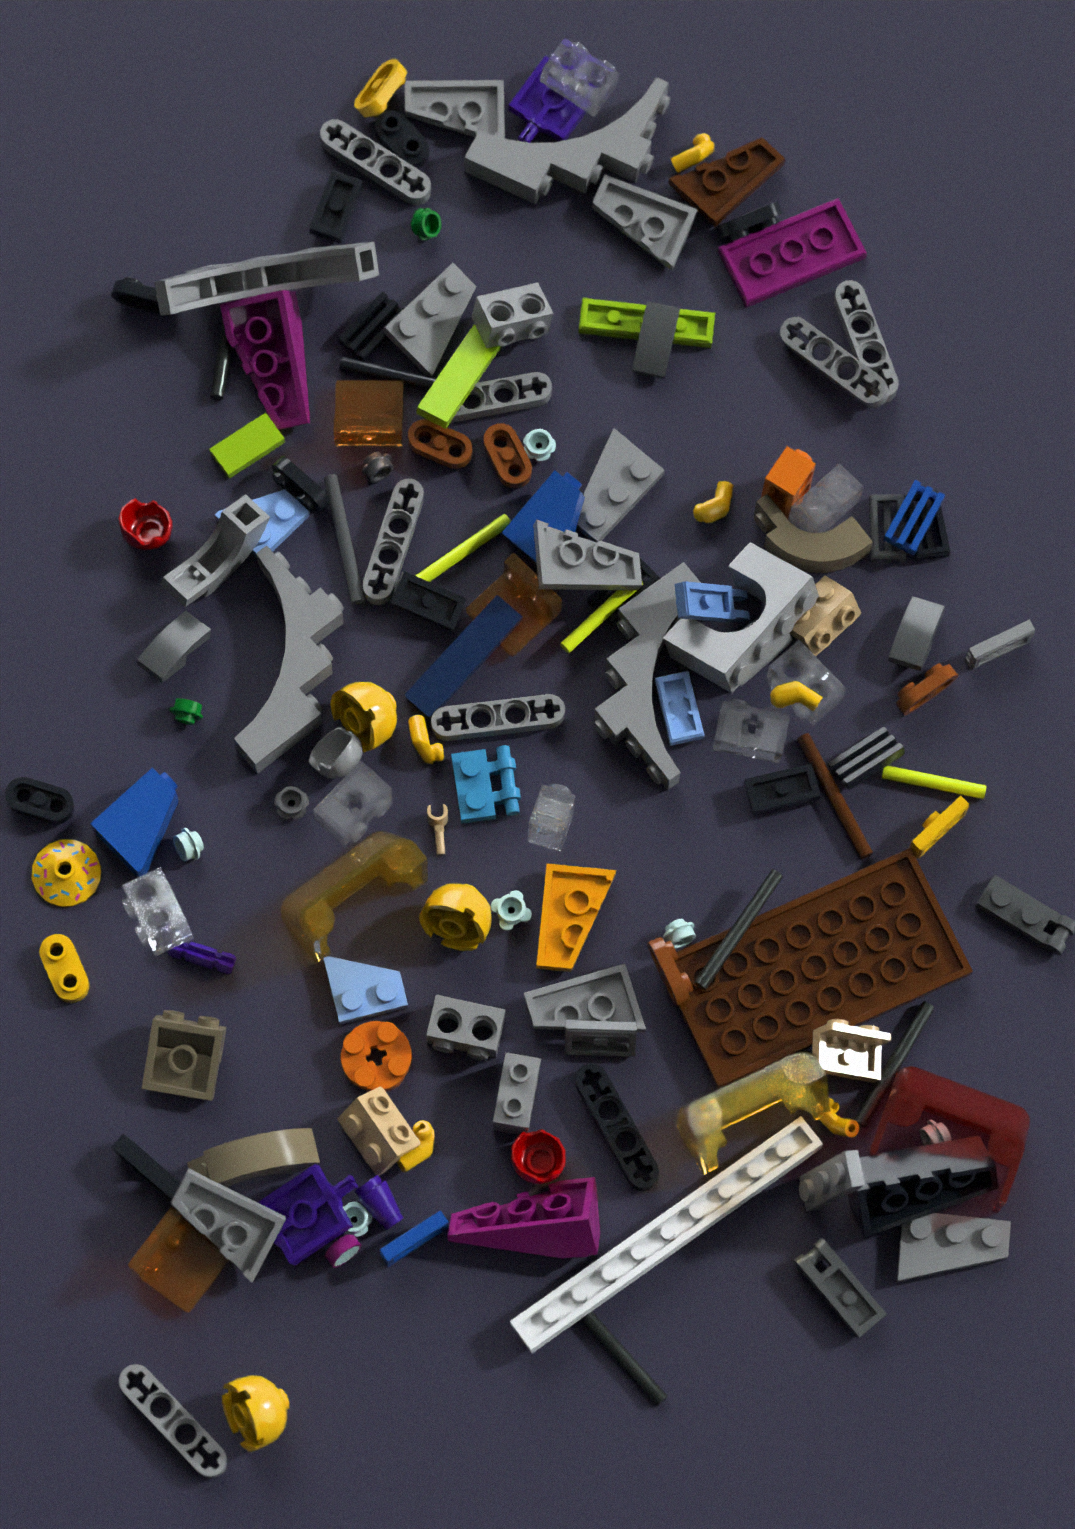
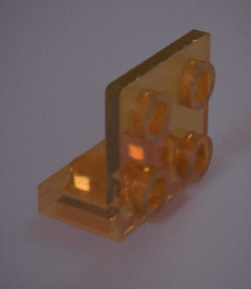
[333,380,403,446]
[466,553,562,657]
[127,1206,229,1313]

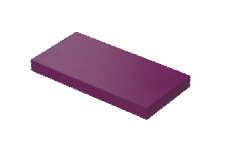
[718,198,867,308]

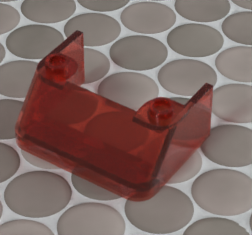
[866,1066,1030,1213]

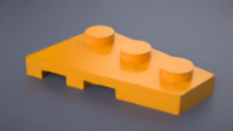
[536,863,616,972]

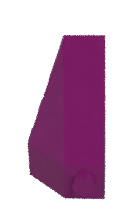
[220,290,310,430]
[447,1177,600,1258]

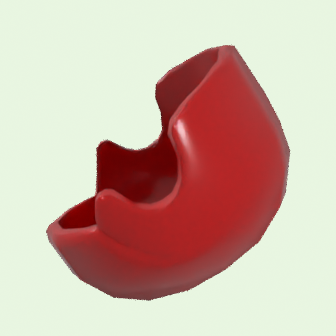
[118,499,173,550]
[511,1129,566,1184]

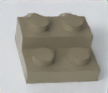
[142,1010,227,1101]

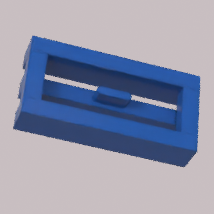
[883,480,945,556]
[380,1210,449,1267]

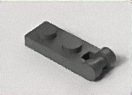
[976,875,1075,956]
[793,1238,887,1339]

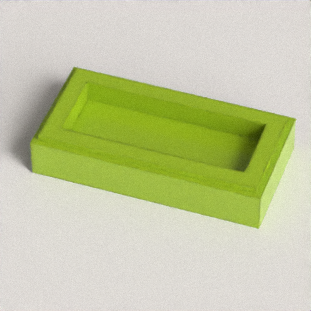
[209,413,285,479]

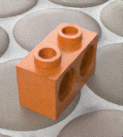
[761,446,816,520]

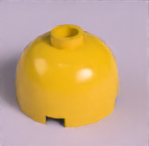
[330,682,397,753]
[419,883,492,951]
[222,1375,289,1452]

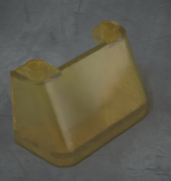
[281,830,428,964]
[676,1052,830,1175]

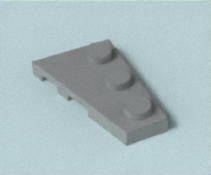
[405,80,505,139]
[592,175,697,271]
[382,263,476,377]
[576,428,665,542]
[533,520,642,590]
[524,963,646,1033]
[171,1169,285,1283]
[896,1213,1011,1283]

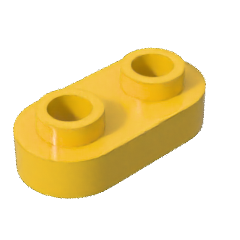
[354,59,407,118]
[39,934,90,1003]

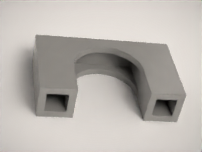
[663,542,819,693]

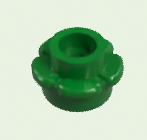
[411,208,441,241]
[169,698,203,725]

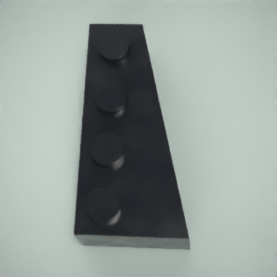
[848,1136,999,1237]

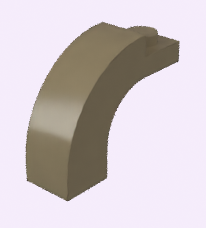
[754,494,873,573]
[187,1128,320,1187]

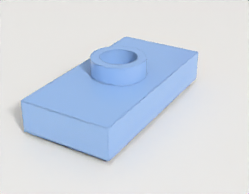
[654,671,704,746]

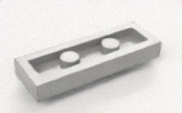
[799,1150,865,1212]

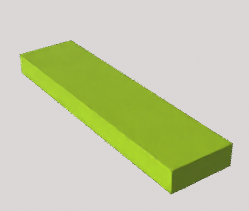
[578,298,715,348]
[416,324,502,429]

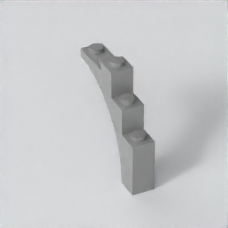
[465,77,671,204]
[154,242,379,315]
[234,545,344,774]
[593,562,701,790]

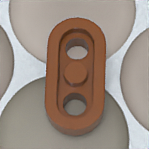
[408,419,472,469]
[484,423,532,489]
[896,663,959,716]
[647,936,694,1006]

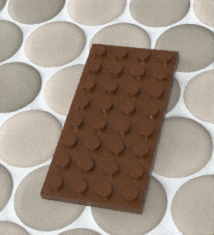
[675,848,973,1089]

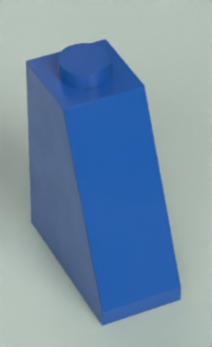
[502,470,585,563]
[90,767,179,881]

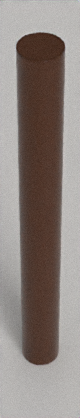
[797,733,873,859]

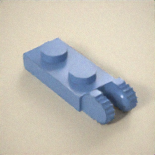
[674,581,750,623]

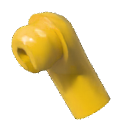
[770,681,823,712]

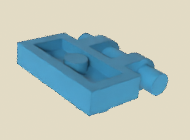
[451,745,521,824]

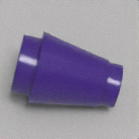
[354,1175,404,1230]

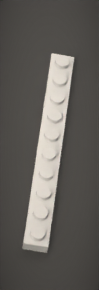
[510,1116,823,1354]

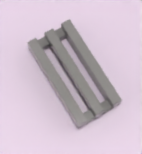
[965,619,1035,669]

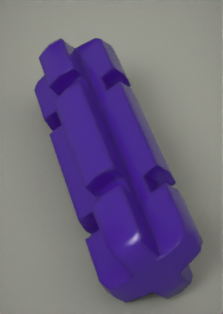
[167,936,236,974]

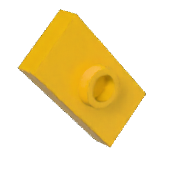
[909,795,969,859]

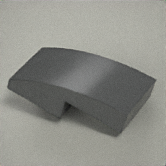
[632,301,680,379]
[888,596,945,671]
[137,611,211,683]

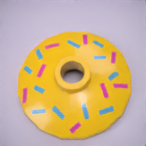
[31,839,101,907]

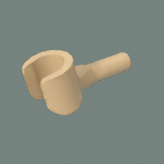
[427,804,448,855]

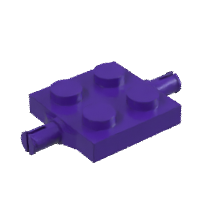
[508,52,600,143]
[257,1164,358,1265]

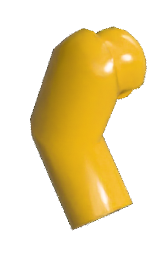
[671,133,714,173]
[693,481,734,523]
[408,715,444,764]
[816,1097,859,1137]
[397,1120,435,1173]

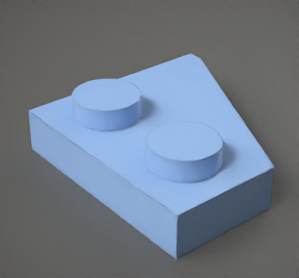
[215,489,310,557]
[323,956,408,1025]

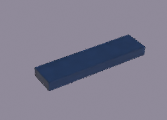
[404,595,523,720]

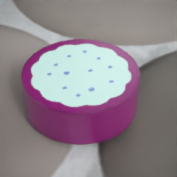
[325,1234,362,1268]

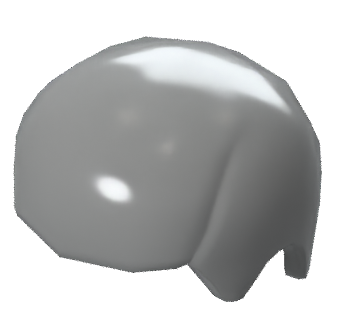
[308,727,363,779]

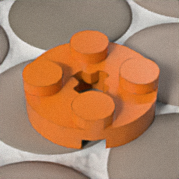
[341,1021,412,1092]

